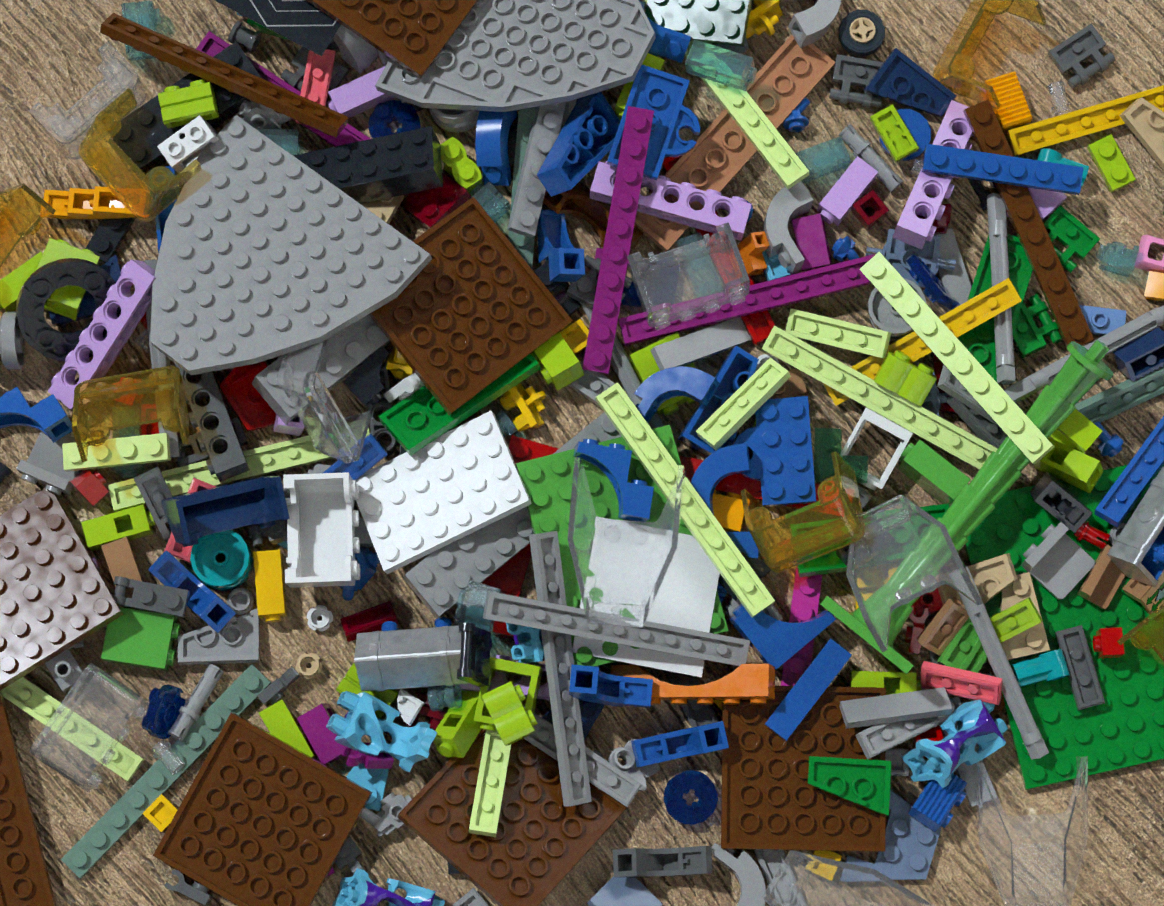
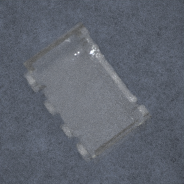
[29,41,146,160]
[627,222,750,330]
[29,663,151,792]

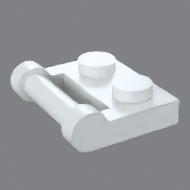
[384,373,425,403]

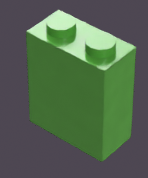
[898,440,971,506]
[101,607,181,672]

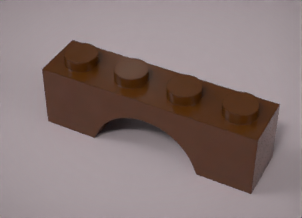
[543,181,644,254]

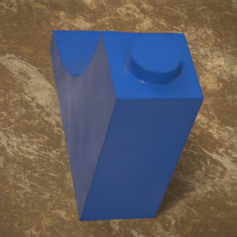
[730,604,836,670]

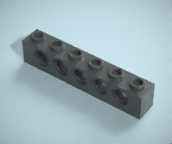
[171,362,250,482]

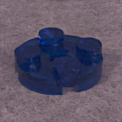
[368,100,421,139]
[142,684,186,740]
[663,770,718,825]

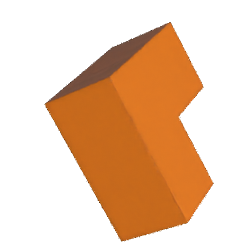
[736,231,770,276]

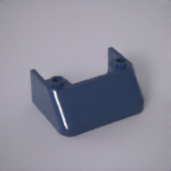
[161,476,290,547]

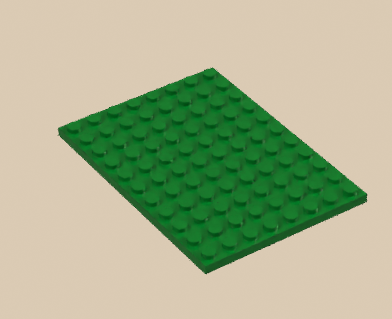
[964,464,1164,790]

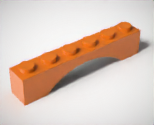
[611,664,775,705]

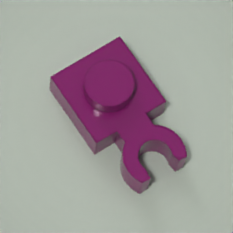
[342,743,394,769]

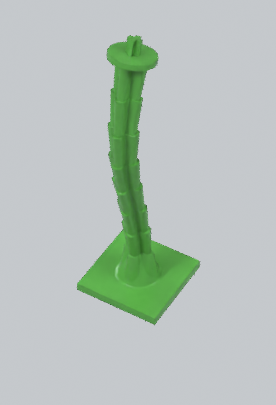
[821,339,1114,674]

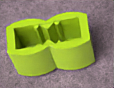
[441,137,483,195]
[874,350,937,406]
[481,681,538,746]

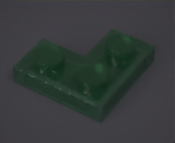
[814,428,868,483]

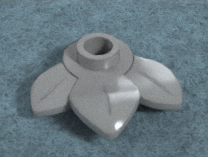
[608,738,660,791]

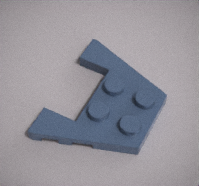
[840,790,942,881]

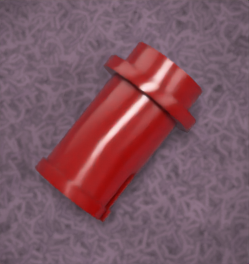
[1073,521,1110,550]

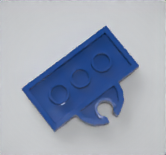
[607,65,700,181]
[733,396,816,507]

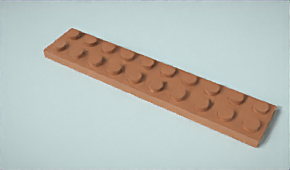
[634,35,836,253]

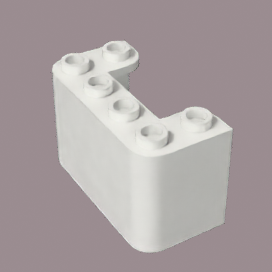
[283,472,360,588]

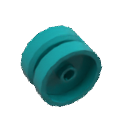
[190,530,253,591]

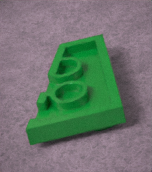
[807,756,891,816]

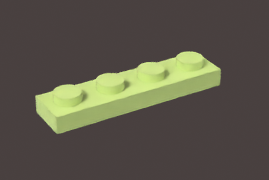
[785,308,892,358]
[696,357,791,451]
[62,433,171,472]
[469,729,512,837]

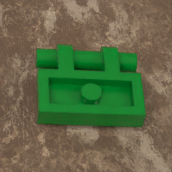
[1044,205,1100,273]
[1013,294,1062,359]

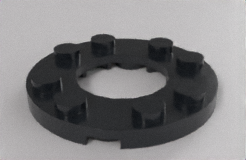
[16,258,121,361]

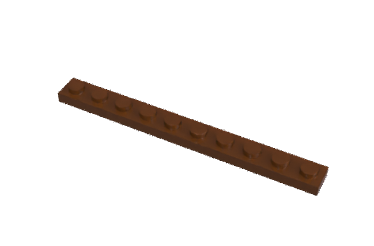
[100,13,349,137]
[963,99,1094,347]

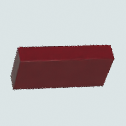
[340,601,399,642]

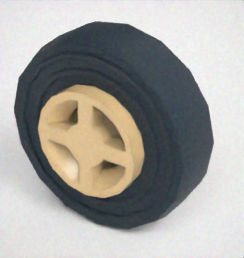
[839,10,885,56]

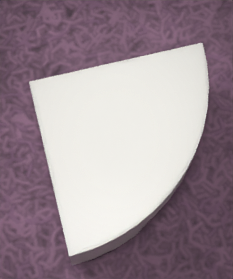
[397,689,425,726]

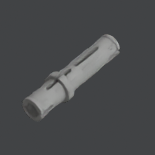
[838,124,903,192]
[168,664,224,742]

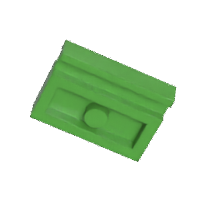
[937,617,987,673]

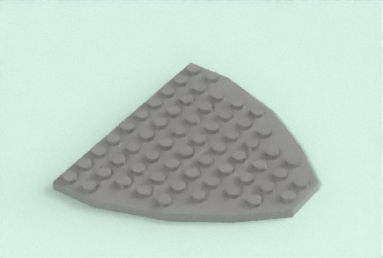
[375,0,656,112]
[150,115,432,375]

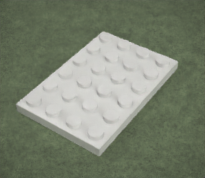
[356,411,532,574]

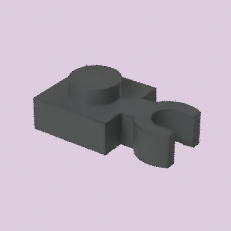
[257,667,300,707]

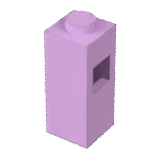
[327,66,395,119]
[817,156,878,226]

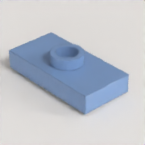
[1079,305,1126,336]

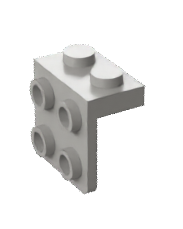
[16,431,82,496]
[1021,522,1095,600]

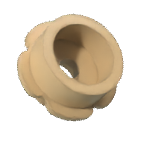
[296,653,322,679]

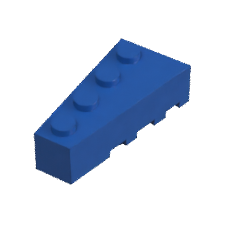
[537,92,620,197]
[678,346,759,457]

